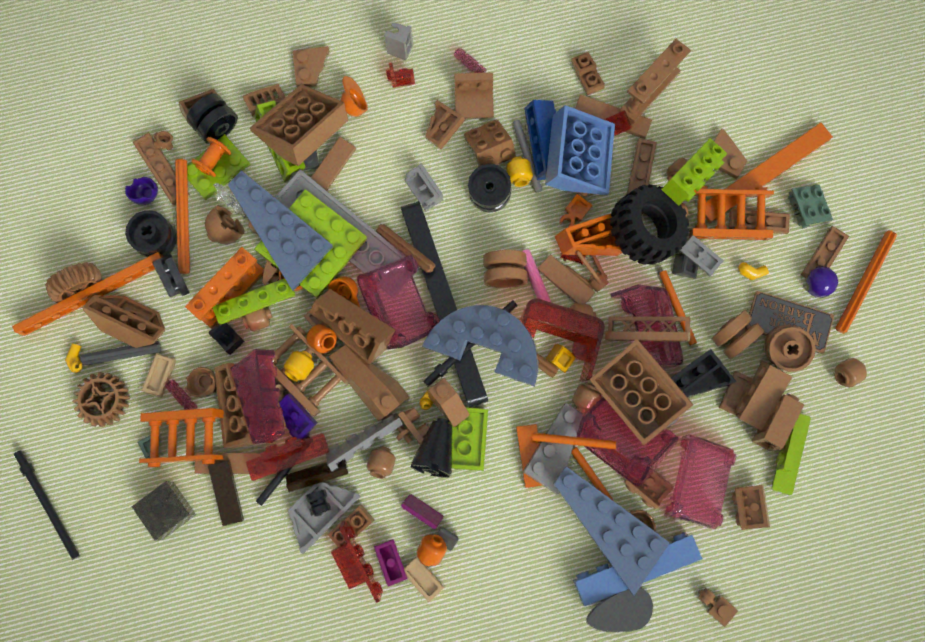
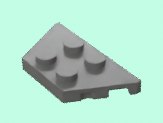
[288,482,361,554]

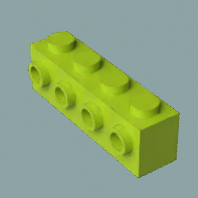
[661,138,727,205]

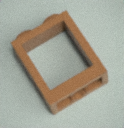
[752,394,805,451]

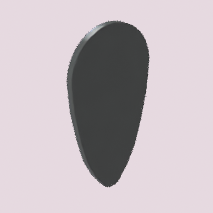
[586,588,653,632]

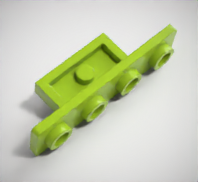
[213,278,295,325]
[771,414,811,495]

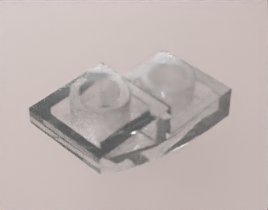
[214,183,247,218]

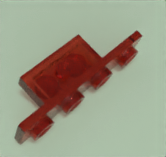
[246,433,329,481]
[331,521,383,603]

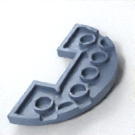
[422,305,539,387]

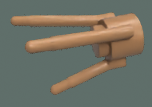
[566,251,609,292]

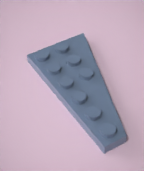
[228,170,333,291]
[553,466,670,596]

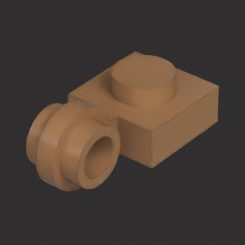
[698,588,738,627]

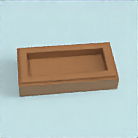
[719,371,754,415]

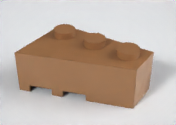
[736,360,792,431]

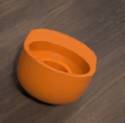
[340,76,368,117]
[328,276,360,307]

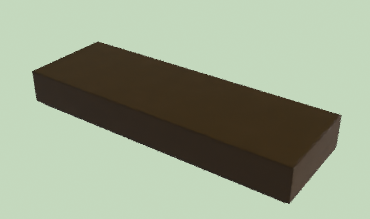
[208,460,244,526]
[286,460,349,492]

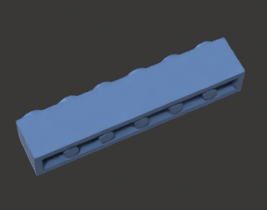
[573,532,702,606]

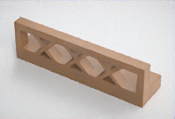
[605,317,690,342]

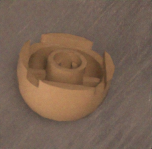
[205,205,245,245]

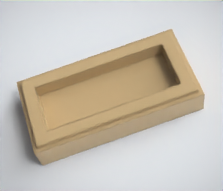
[141,353,176,398]
[404,556,445,602]

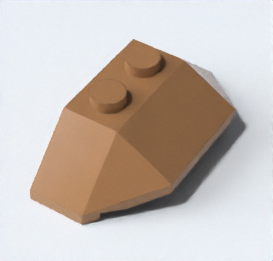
[82,295,165,348]

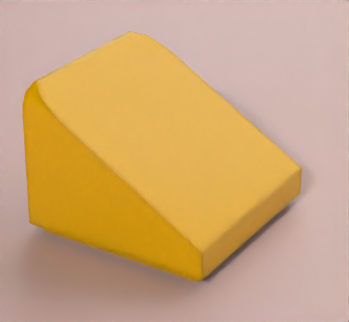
[546,344,576,373]

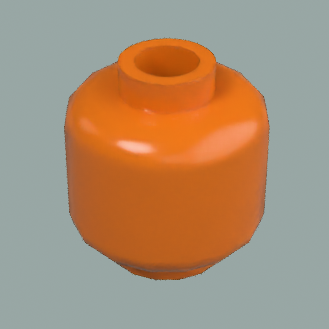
[306,324,337,353]
[416,534,447,566]

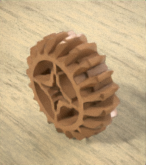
[45,262,102,303]
[73,372,130,427]

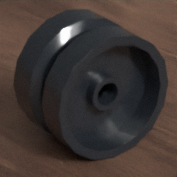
[186,93,238,144]
[468,164,511,213]
[125,210,177,257]

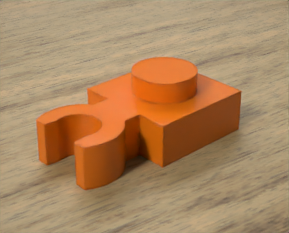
[559,194,593,227]

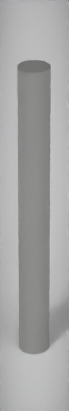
[512,120,543,193]

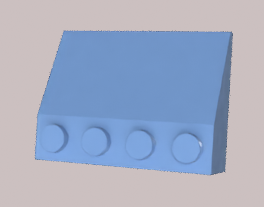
[545,105,615,195]

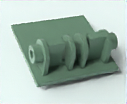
[788,185,833,229]

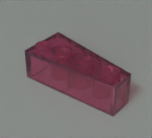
[230,349,285,444]

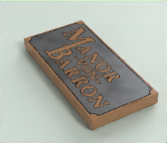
[745,291,834,353]

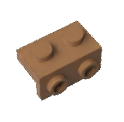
[624,459,674,509]
[732,485,770,530]

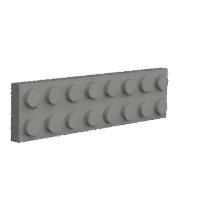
[275,169,419,298]

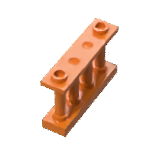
[689,186,774,240]
[185,247,264,329]
[139,408,224,467]

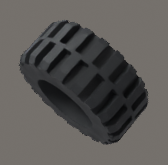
[610,184,689,265]

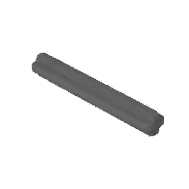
[80,341,161,366]

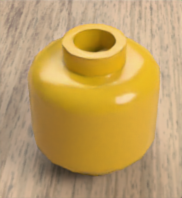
[506,156,533,187]
[284,350,314,382]

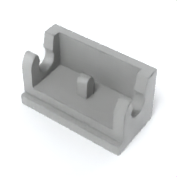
[384,23,413,60]
[404,163,443,212]
[679,235,724,276]

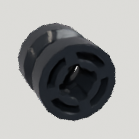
[305,489,331,516]

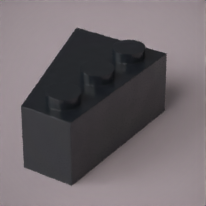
[671,349,736,398]

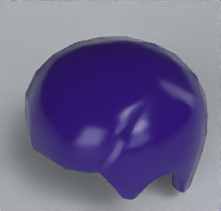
[125,177,158,206]
[806,267,838,298]

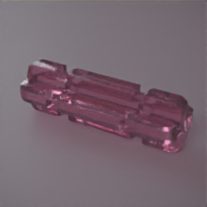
[454,48,486,73]
[165,379,198,410]

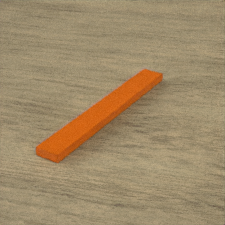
[705,123,833,223]
[12,252,163,336]

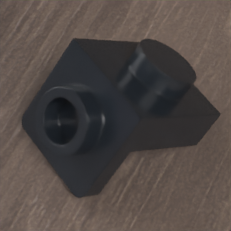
[209,323,245,355]

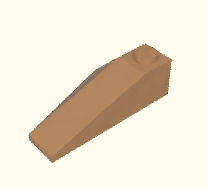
[329,345,409,421]

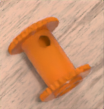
[191,137,231,177]

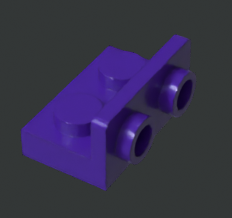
[279,393,318,441]

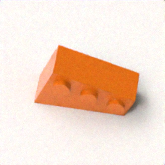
[554,213,622,256]

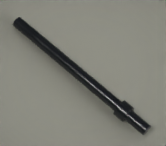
[423,300,518,387]
[14,450,80,560]

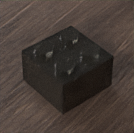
[132,481,196,541]

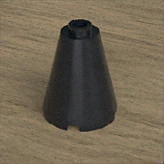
[411,418,452,478]

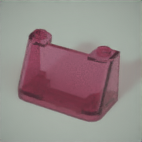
[357,254,440,349]
[577,397,679,487]
[664,434,736,530]

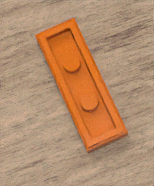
[516,424,543,488]

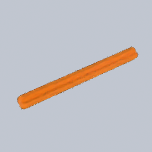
[175,159,190,274]
[836,230,897,334]

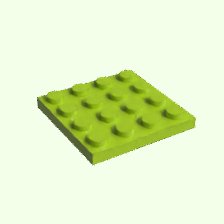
[254,189,367,299]

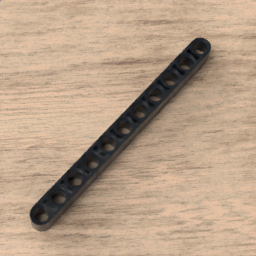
[401,201,488,408]

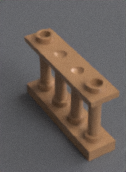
[618,39,691,124]
[256,324,349,417]

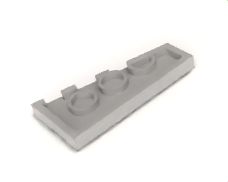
[523,403,583,495]
[326,413,403,471]

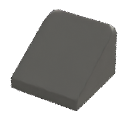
[672,254,698,279]
[437,527,459,551]

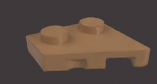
[293,46,330,87]
[425,100,465,149]
[714,128,747,179]

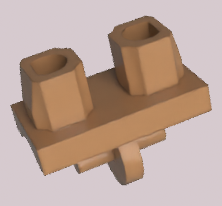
[396,408,429,445]

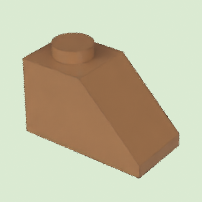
[428,378,470,428]

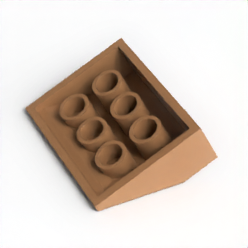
[250,84,348,166]
[589,339,694,445]

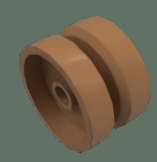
[483,250,528,288]
[711,309,765,360]
[763,325,816,372]

